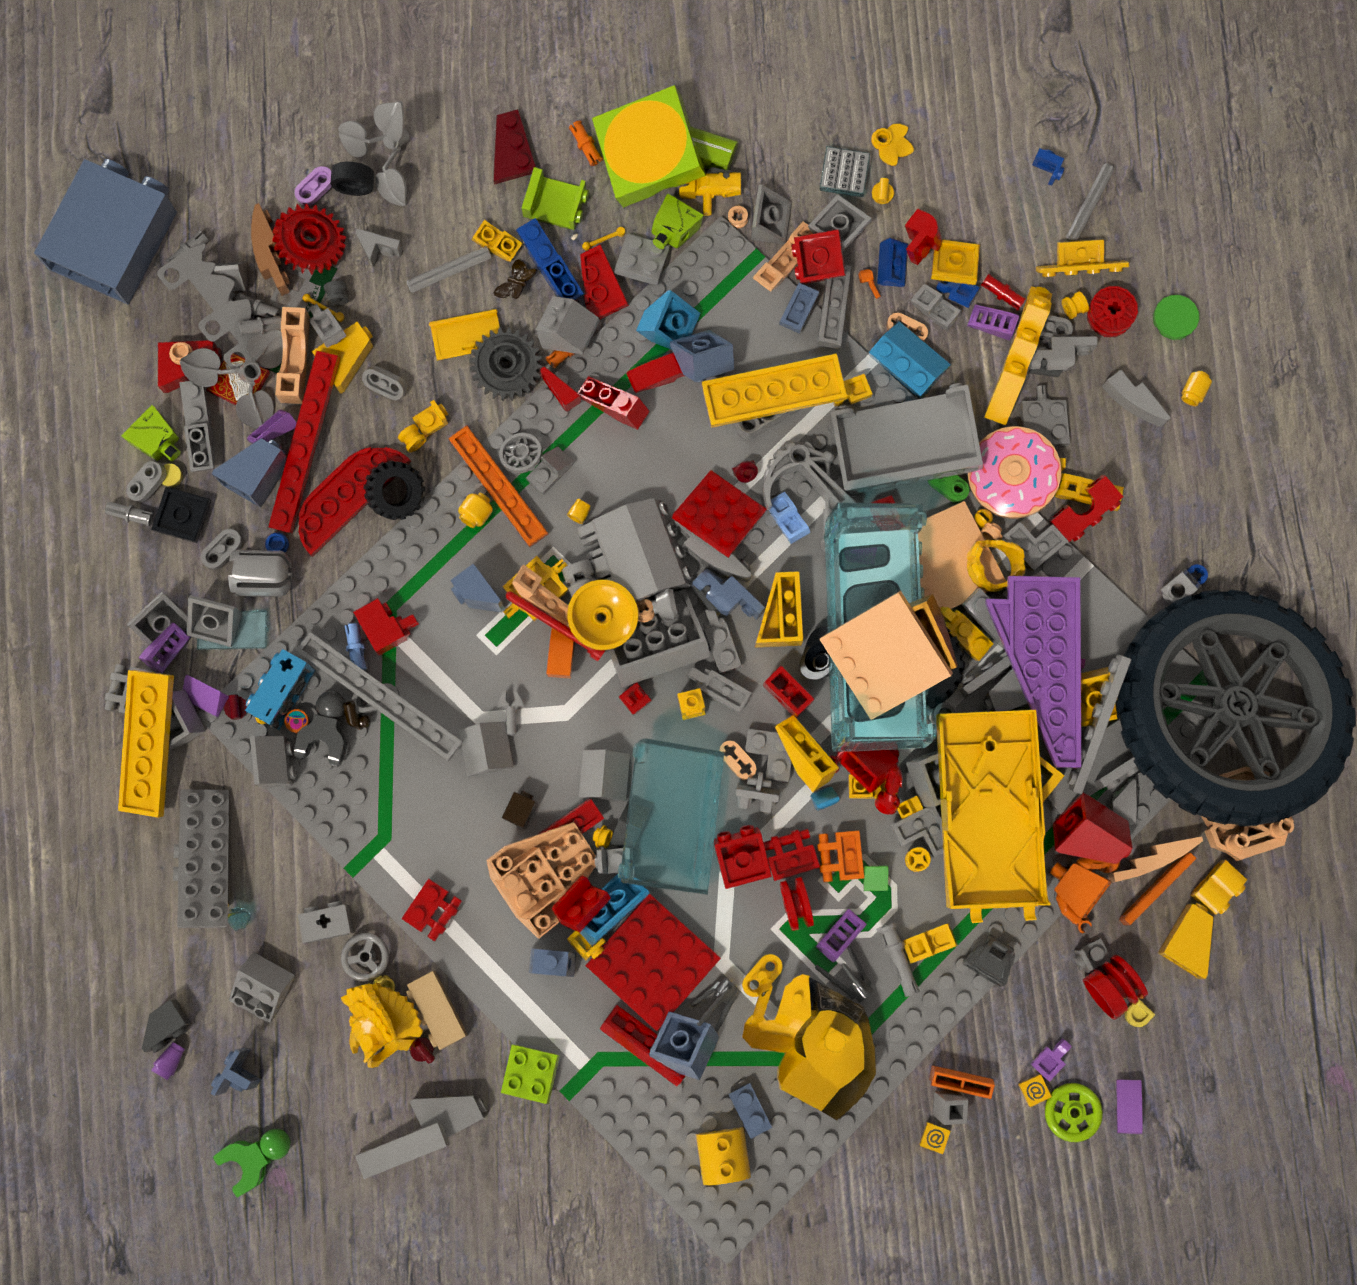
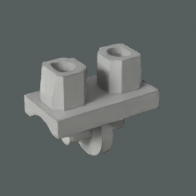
[736,772,779,813]

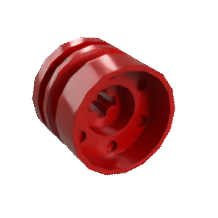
[1083,954,1148,1020]

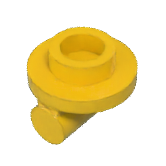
[871,178,894,204]

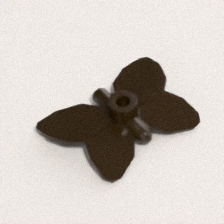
[493,259,537,299]

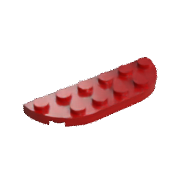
[298,447,411,557]

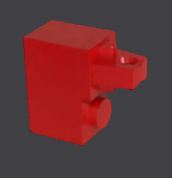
[353,598,419,656]

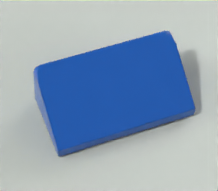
[877,238,908,287]

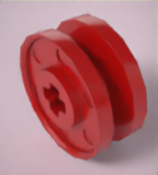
[1087,286,1138,337]
[780,877,814,931]

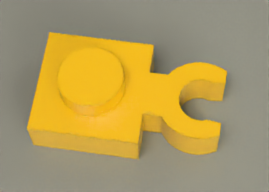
[833,374,873,406]

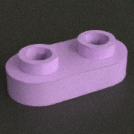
[295,166,331,206]

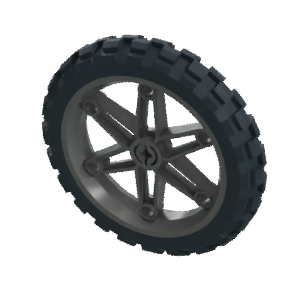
[1116,589,1356,826]

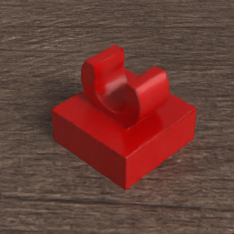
[619,683,652,716]

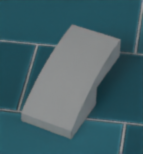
[911,284,961,331]

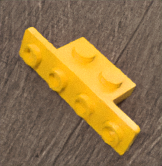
[1036,239,1129,277]

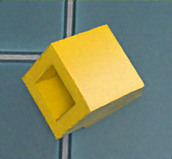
[897,796,923,819]

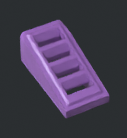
[967,304,1019,341]
[247,409,297,444]
[139,622,191,674]
[816,909,867,962]

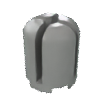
[228,550,293,597]

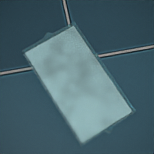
[197,610,269,650]

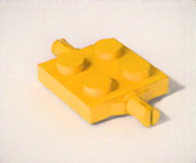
[502,556,568,622]

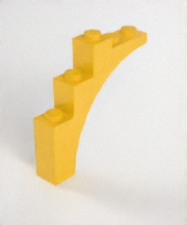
[984,286,1052,425]

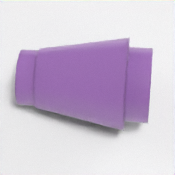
[151,1042,185,1080]

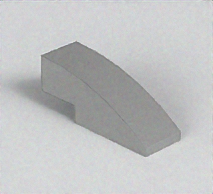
[1102,370,1171,427]

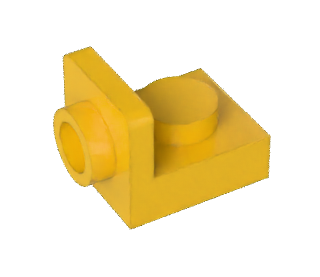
[412,400,448,438]

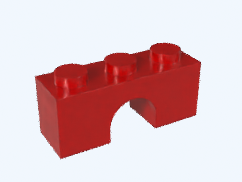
[1048,474,1123,542]

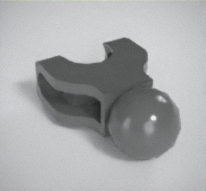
[294,691,348,767]

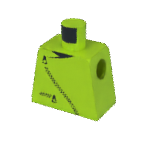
[651,194,704,249]
[121,405,181,461]

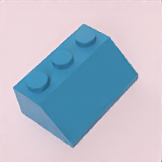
[869,321,951,399]

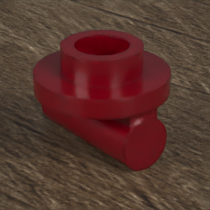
[732,460,758,483]
[224,694,247,720]
[410,1037,435,1064]

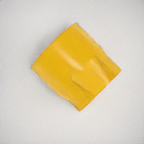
[567,499,591,524]

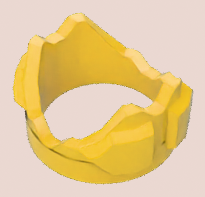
[967,540,1026,592]

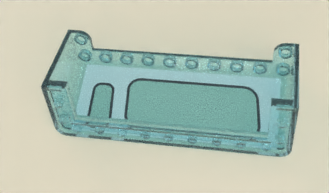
[824,503,936,752]

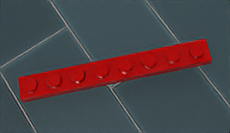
[268,350,341,534]

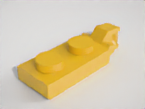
[940,606,994,661]

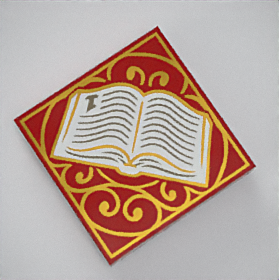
[207,353,270,406]

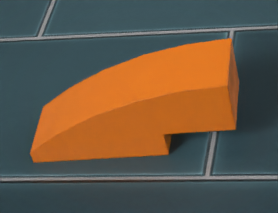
[546,628,575,679]

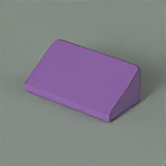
[183,674,229,717]

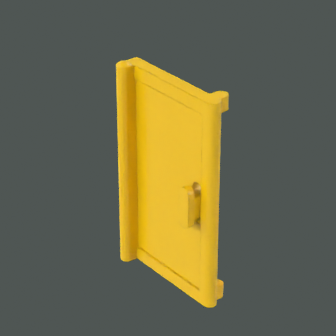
[429,309,500,361]

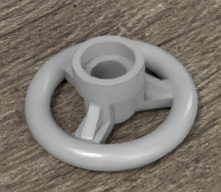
[341,933,389,981]

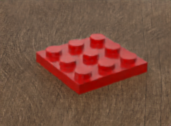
[672,470,766,558]

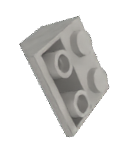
[229,952,295,1023]

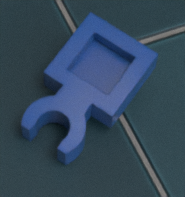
[936,281,980,308]

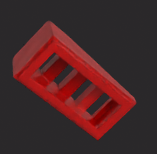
[540,367,581,412]

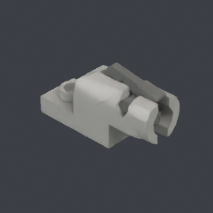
[1027,337,1097,377]

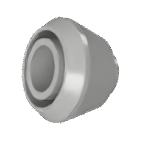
[652,588,679,620]

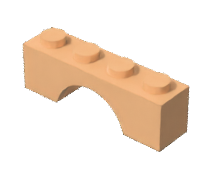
[275,307,310,404]

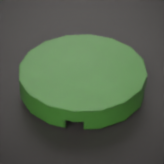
[1153,295,1199,340]

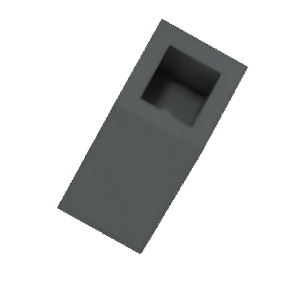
[142,1000,192,1053]

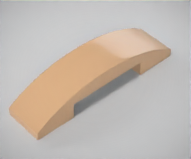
[753,221,813,292]
[512,564,570,628]

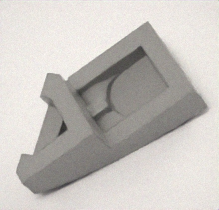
[1111,778,1137,825]

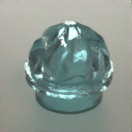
[228,907,250,932]

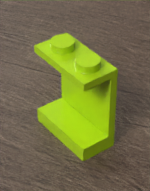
[521,167,589,230]

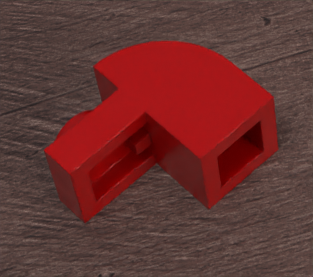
[905,208,942,265]

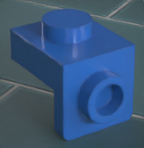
[1032,148,1065,186]

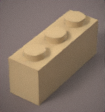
[406,971,468,1050]

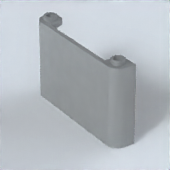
[831,383,983,495]

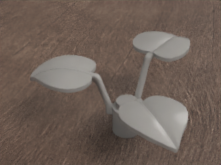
[338,101,409,206]
[180,330,283,429]

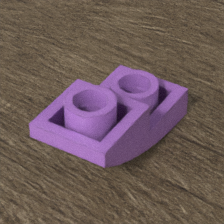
[1116,1080,1143,1134]

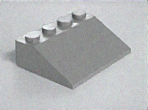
[598,589,710,687]

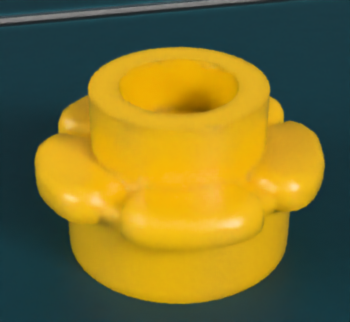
[593,825,613,848]

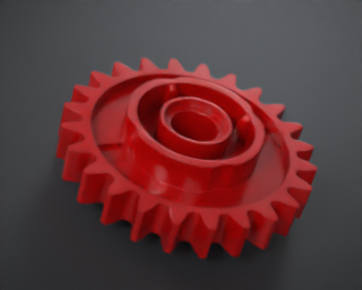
[272,203,346,275]

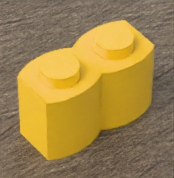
[1190,860,1247,915]

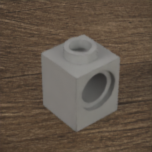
[1161,569,1201,604]

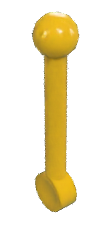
[582,227,625,251]
[302,294,345,322]

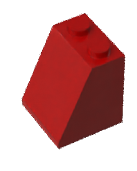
[1053,792,1133,864]

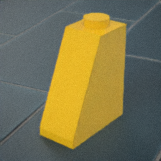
[312,322,373,394]
[1158,903,1213,979]

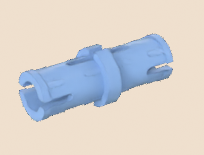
[344,623,367,670]

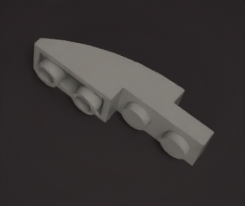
[179,381,215,472]
[674,520,752,582]

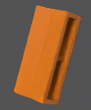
[929,1065,995,1099]

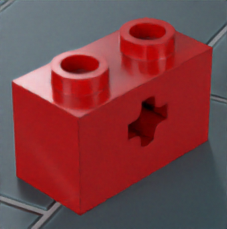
[763,666,814,718]

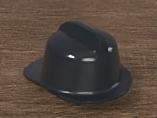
[799,626,837,680]

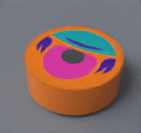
[284,709,310,734]

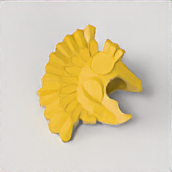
[341,983,423,1068]

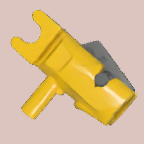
[679,167,741,216]

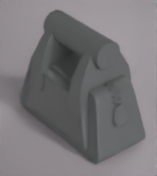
[963,934,1015,987]

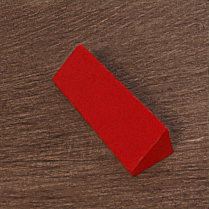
[600,1005,685,1086]

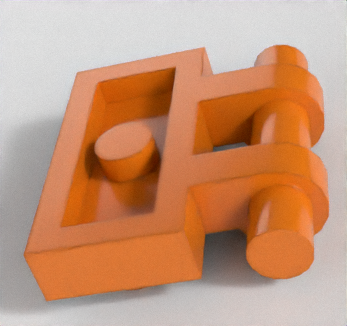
[817,831,864,882]

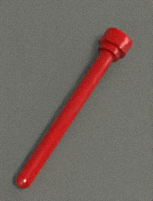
[506,591,605,662]

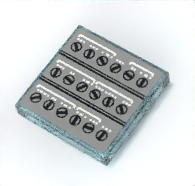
[819,146,870,197]

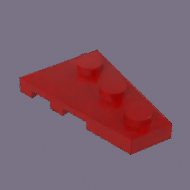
[580,245,629,320]

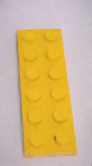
[701,353,847,428]
[118,670,174,818]

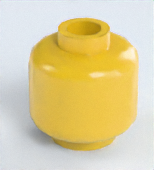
[458,493,493,528]

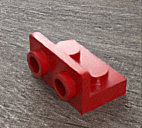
[552,875,611,933]

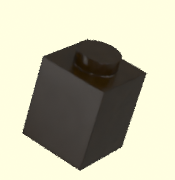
[502,790,537,829]

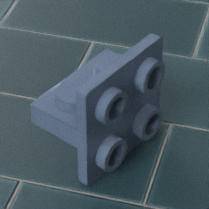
[211,1048,261,1096]

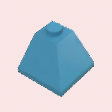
[636,290,700,350]

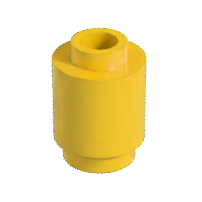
[1181,371,1212,406]

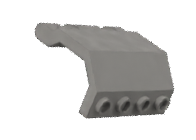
[577,498,693,602]

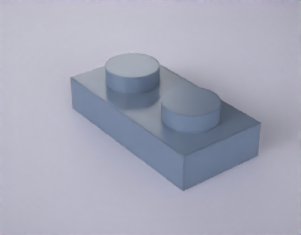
[779,283,819,334]
[728,1083,772,1139]

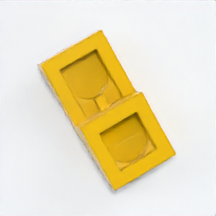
[903,923,958,964]

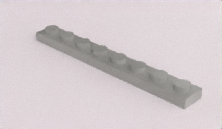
[296,632,463,762]

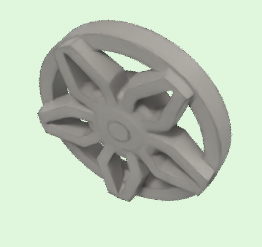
[499,433,542,473]

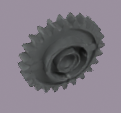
[469,327,542,401]

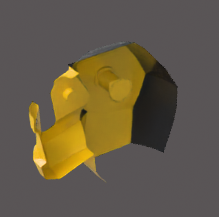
[742,974,876,1120]

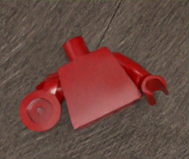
[829,739,903,815]

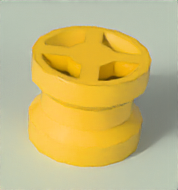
[1061,291,1089,319]
[398,424,427,453]
[905,847,931,872]

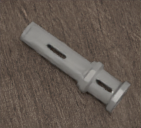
[876,922,920,997]

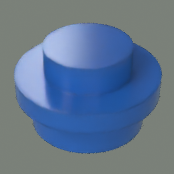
[265,533,289,552]

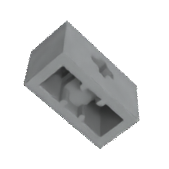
[298,901,354,943]

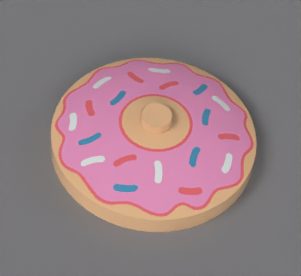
[968,426,1061,519]

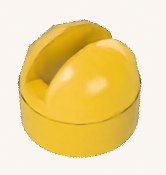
[974,509,993,528]

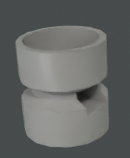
[562,560,597,598]

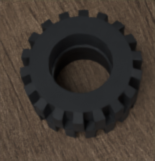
[363,461,426,520]

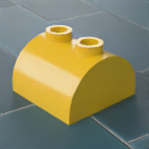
[696,1127,751,1185]

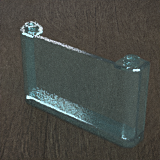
[618,738,724,895]

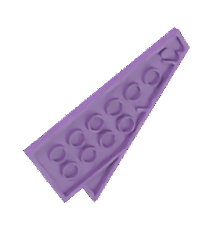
[985,576,1081,768]

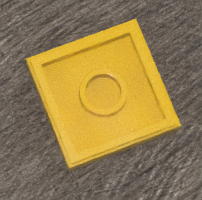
[931,240,980,285]

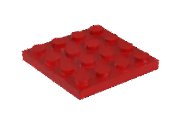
[585,894,721,1031]

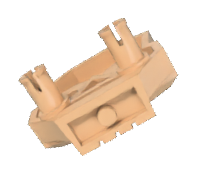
[1201,767,1294,862]

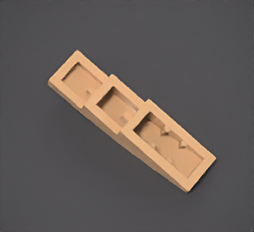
[1108,836,1203,883]

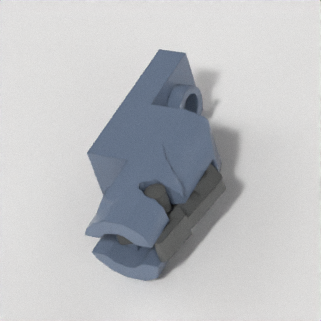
[692,569,765,620]

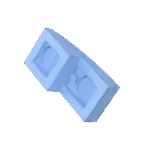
[769,492,811,544]

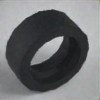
[330,161,375,196]

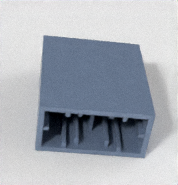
[34,159,177,305]

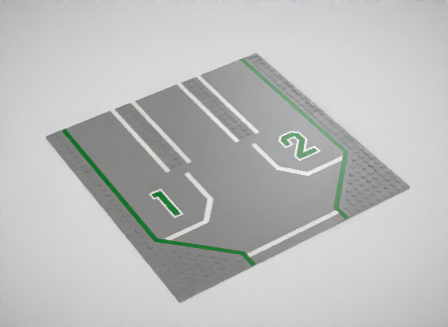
[198,217,1237,1263]

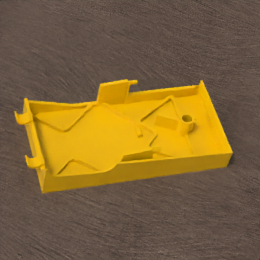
[936,710,1051,923]

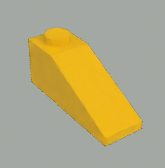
[775,715,839,792]

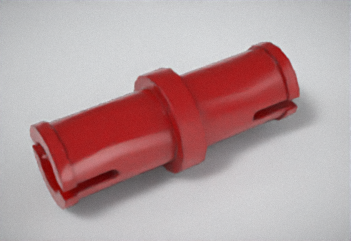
[980,274,1026,311]

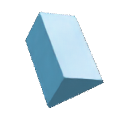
[580,873,649,947]

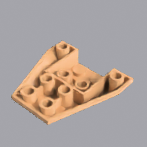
[486,822,596,939]

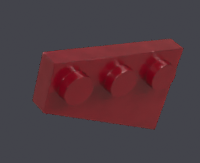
[493,109,536,185]

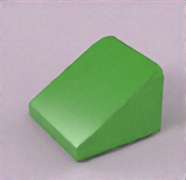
[863,866,888,891]

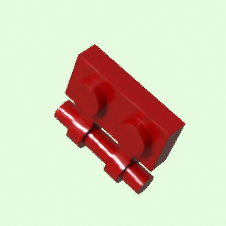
[763,829,820,881]
[401,878,462,941]

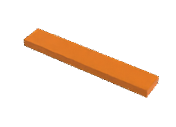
[448,426,548,547]

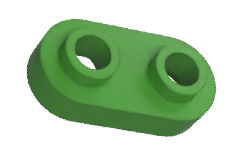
[928,475,969,503]

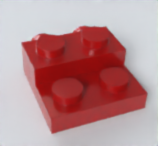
[791,230,846,284]
[712,825,772,889]

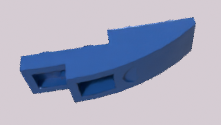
[516,218,584,300]

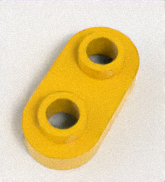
[742,954,782,997]

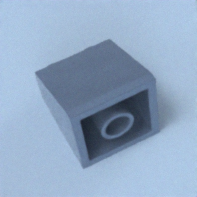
[211,438,287,508]

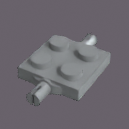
[1019,385,1070,447]

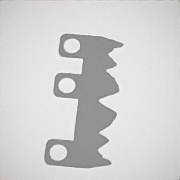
[157,244,257,369]

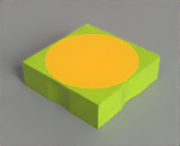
[592,85,706,208]

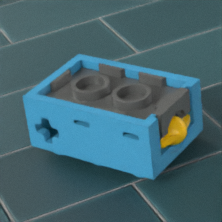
[245,649,316,730]

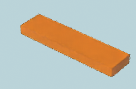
[1119,852,1197,926]

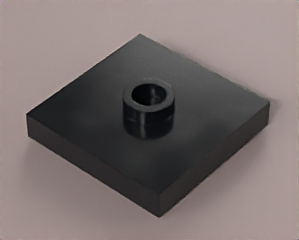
[151,487,211,543]

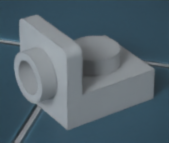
[595,848,633,874]
[1074,938,1111,973]

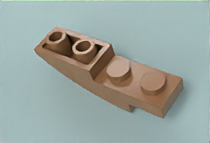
[251,203,290,296]

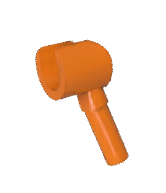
[858,269,881,299]

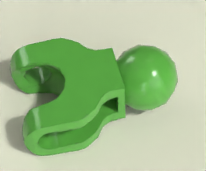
[213,1128,291,1197]

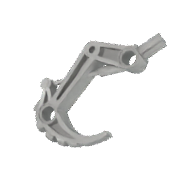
[763,441,857,570]

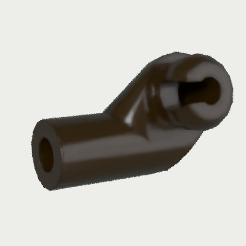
[343,701,371,730]

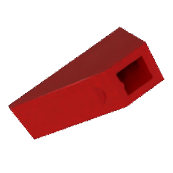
[577,376,650,430]

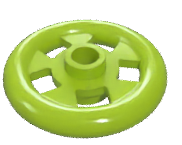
[1045,1083,1103,1142]

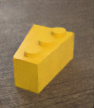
[755,572,803,648]

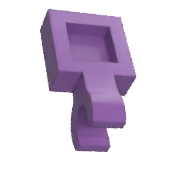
[1031,1039,1072,1082]

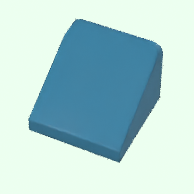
[810,787,840,811]

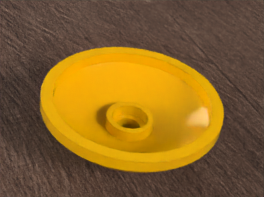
[567,580,638,650]

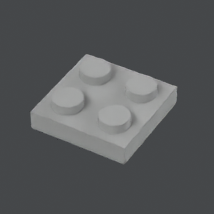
[614,234,670,286]

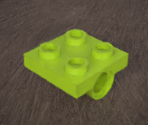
[501,1044,560,1104]

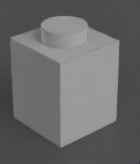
[933,1090,968,1125]

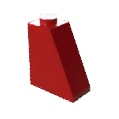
[158,340,222,393]

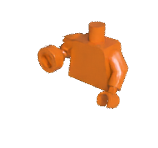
[1050,857,1120,933]

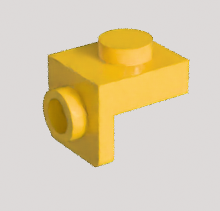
[567,931,606,961]

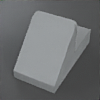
[355,229,403,267]
[526,447,575,495]

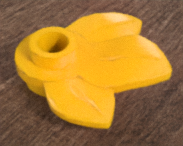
[871,124,914,166]

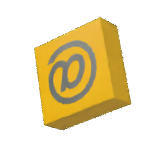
[1018,1074,1052,1107]
[919,1122,951,1154]

